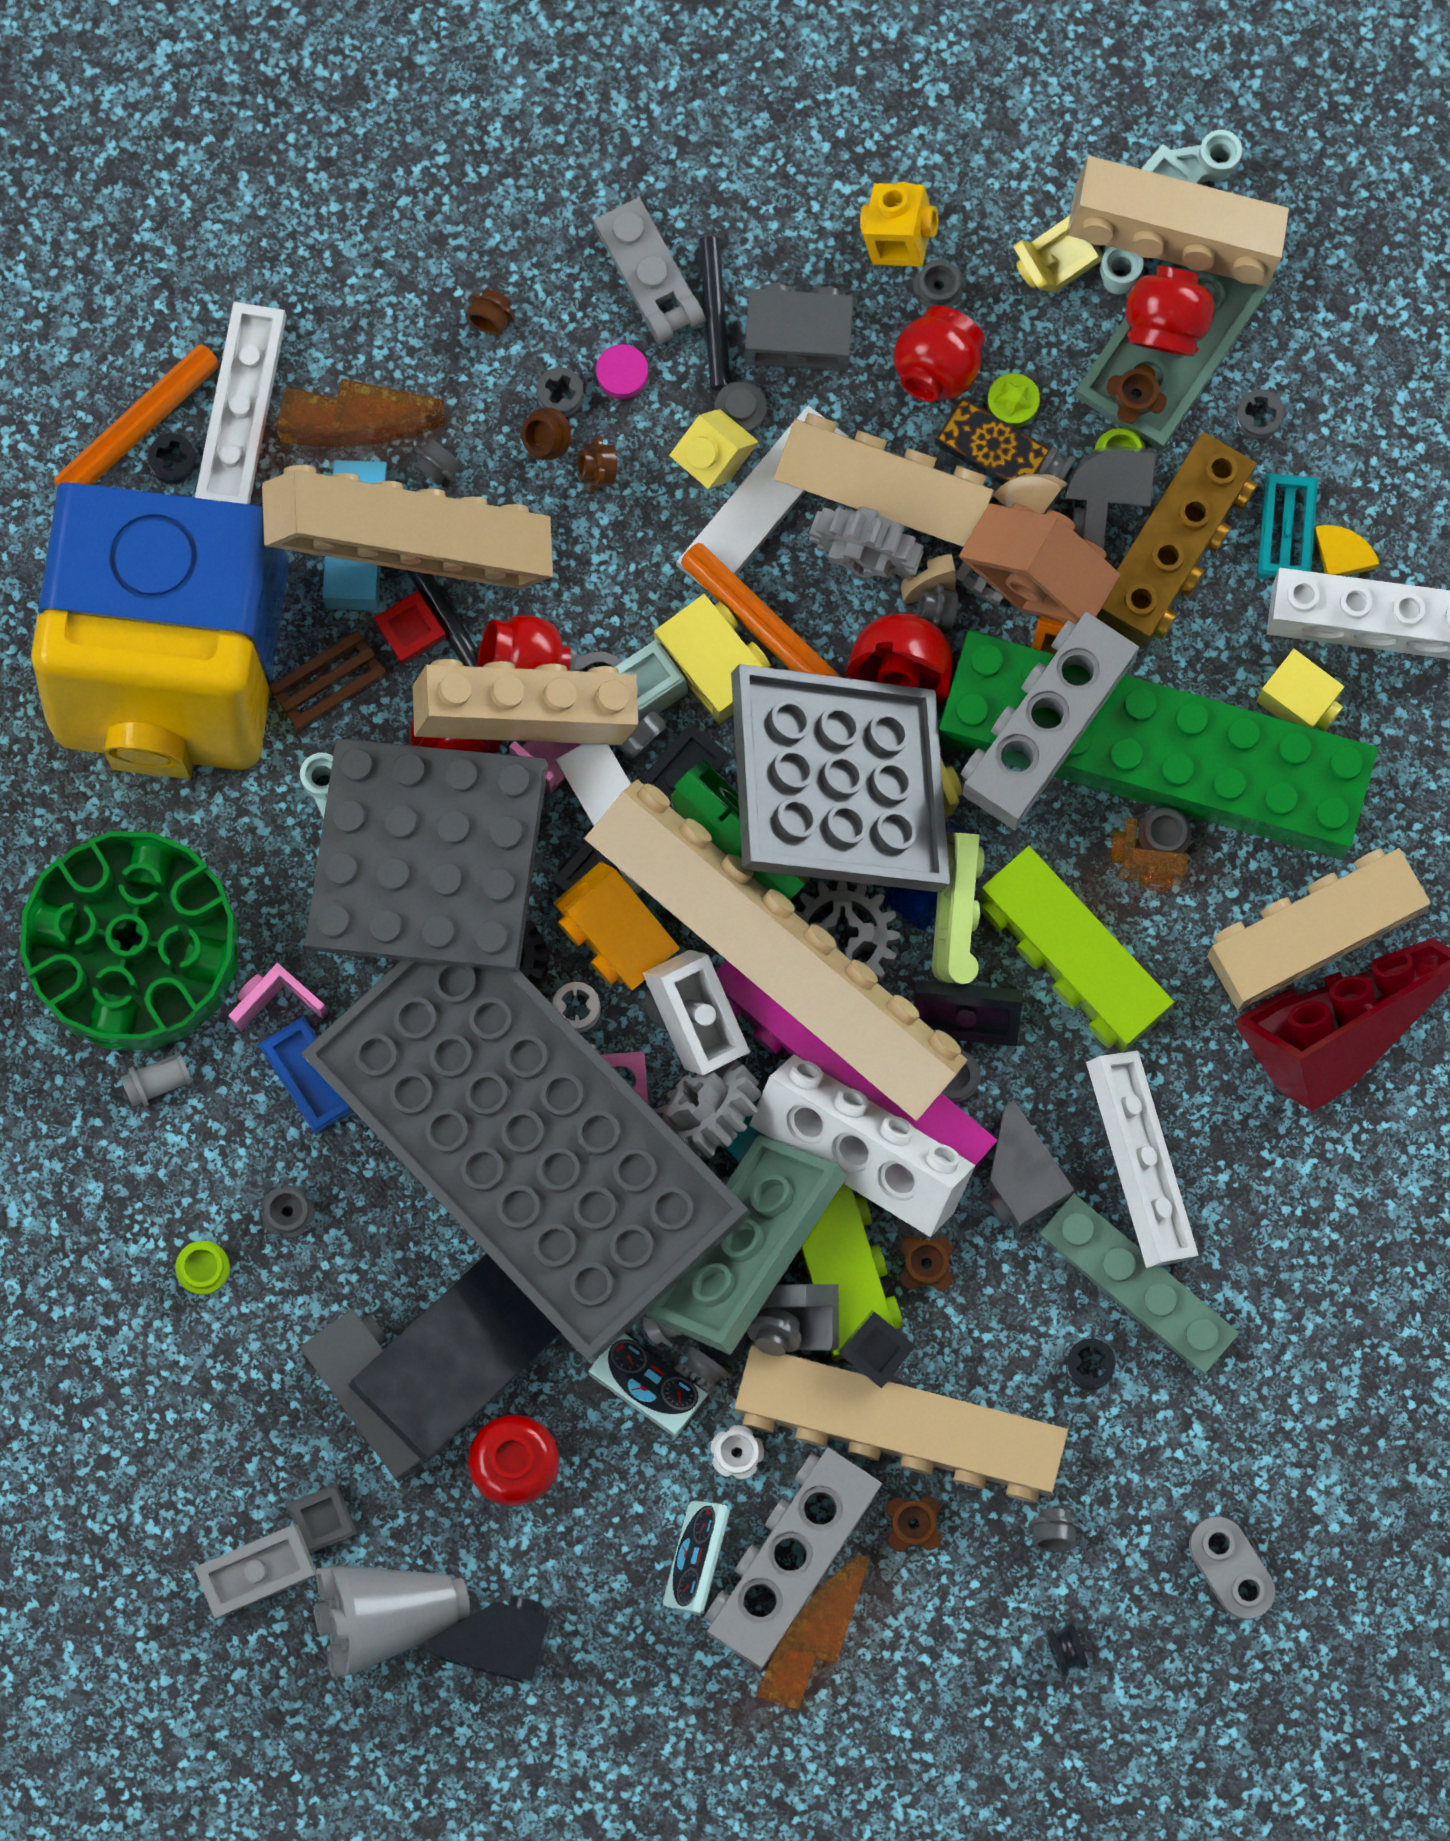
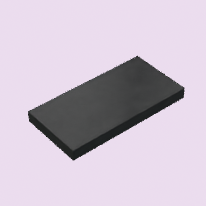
[348,1254,561,1463]

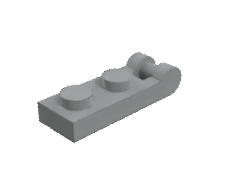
[593,197,706,345]

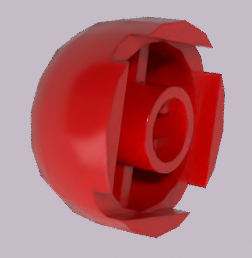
[846,613,954,707]

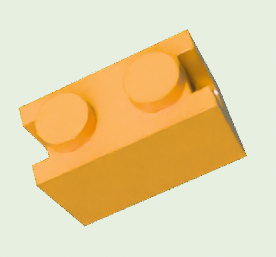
[553,861,680,991]

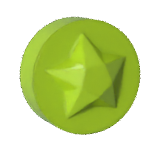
[987,373,1040,428]

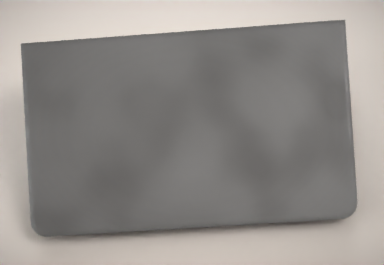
[745,1284,839,1350]

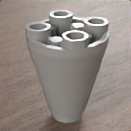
[314,1565,470,1678]

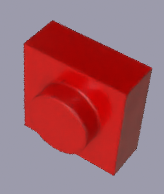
[373,591,447,666]

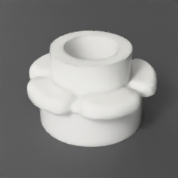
[711,1425,764,1479]

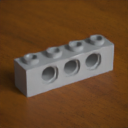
[960,611,1139,831]
[704,1447,883,1671]

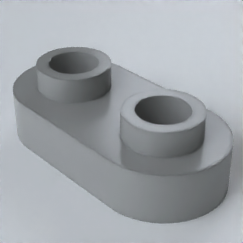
[1189,1517,1275,1620]

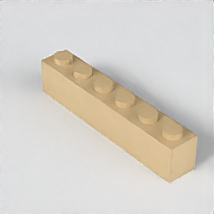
[262,465,553,589]
[734,1345,1068,1503]

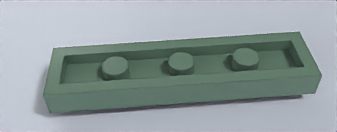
[1038,1193,1239,1376]

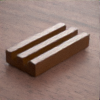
[269,630,388,733]

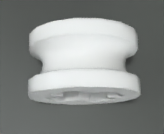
[552,982,601,1033]

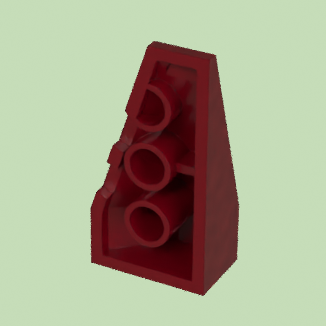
[1235,938,1450,1112]

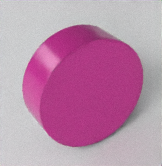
[596,344,648,400]

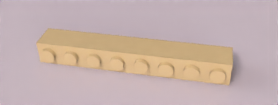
[584,779,968,1121]

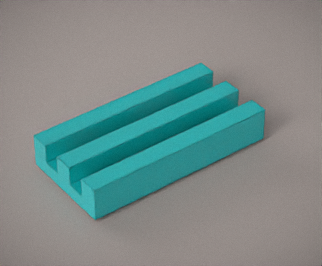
[1256,473,1318,579]

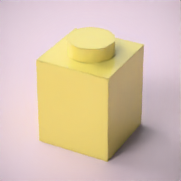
[669,409,759,489]
[1256,649,1345,732]

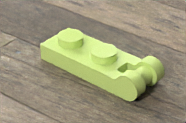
[932,833,984,984]

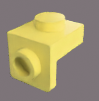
[1013,215,1103,293]

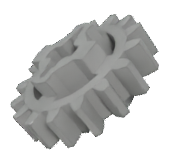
[808,507,923,580]
[794,881,900,982]
[656,1059,762,1158]

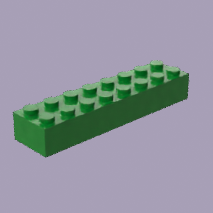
[938,630,1379,861]

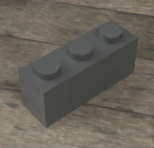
[300,1308,451,1483]

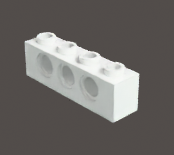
[1266,568,1450,659]
[749,1054,975,1237]

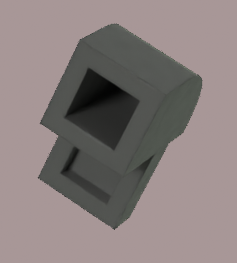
[1064,446,1156,549]

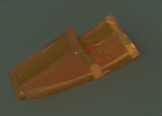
[276,378,447,448]
[756,1555,870,1712]

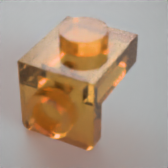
[1110,817,1188,892]

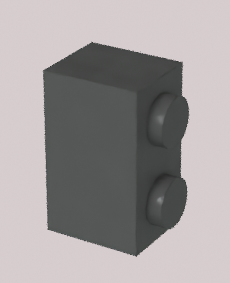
[745,284,854,371]

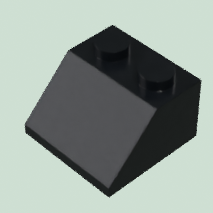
[424,1595,553,1687]

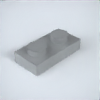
[194,1524,317,1619]

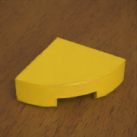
[1314,525,1379,576]

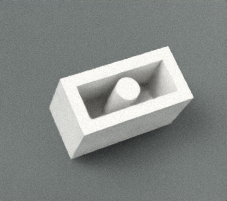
[643,950,750,1075]

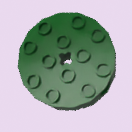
[20,831,239,1051]

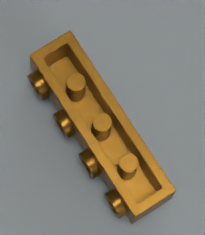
[1096,432,1258,650]

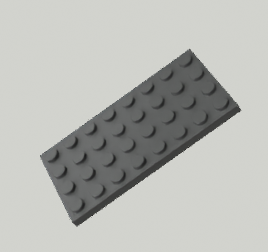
[301,960,751,1364]

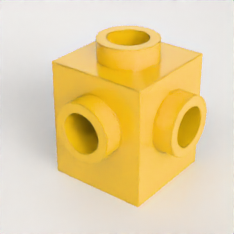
[860,182,938,267]

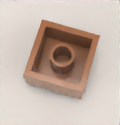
[958,503,1121,625]

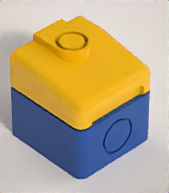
[31,483,289,780]

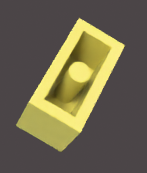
[654,594,771,724]

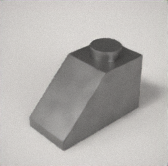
[986,1100,1074,1232]

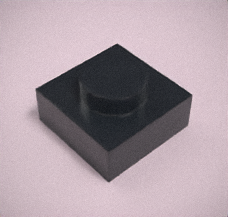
[838,1310,916,1389]

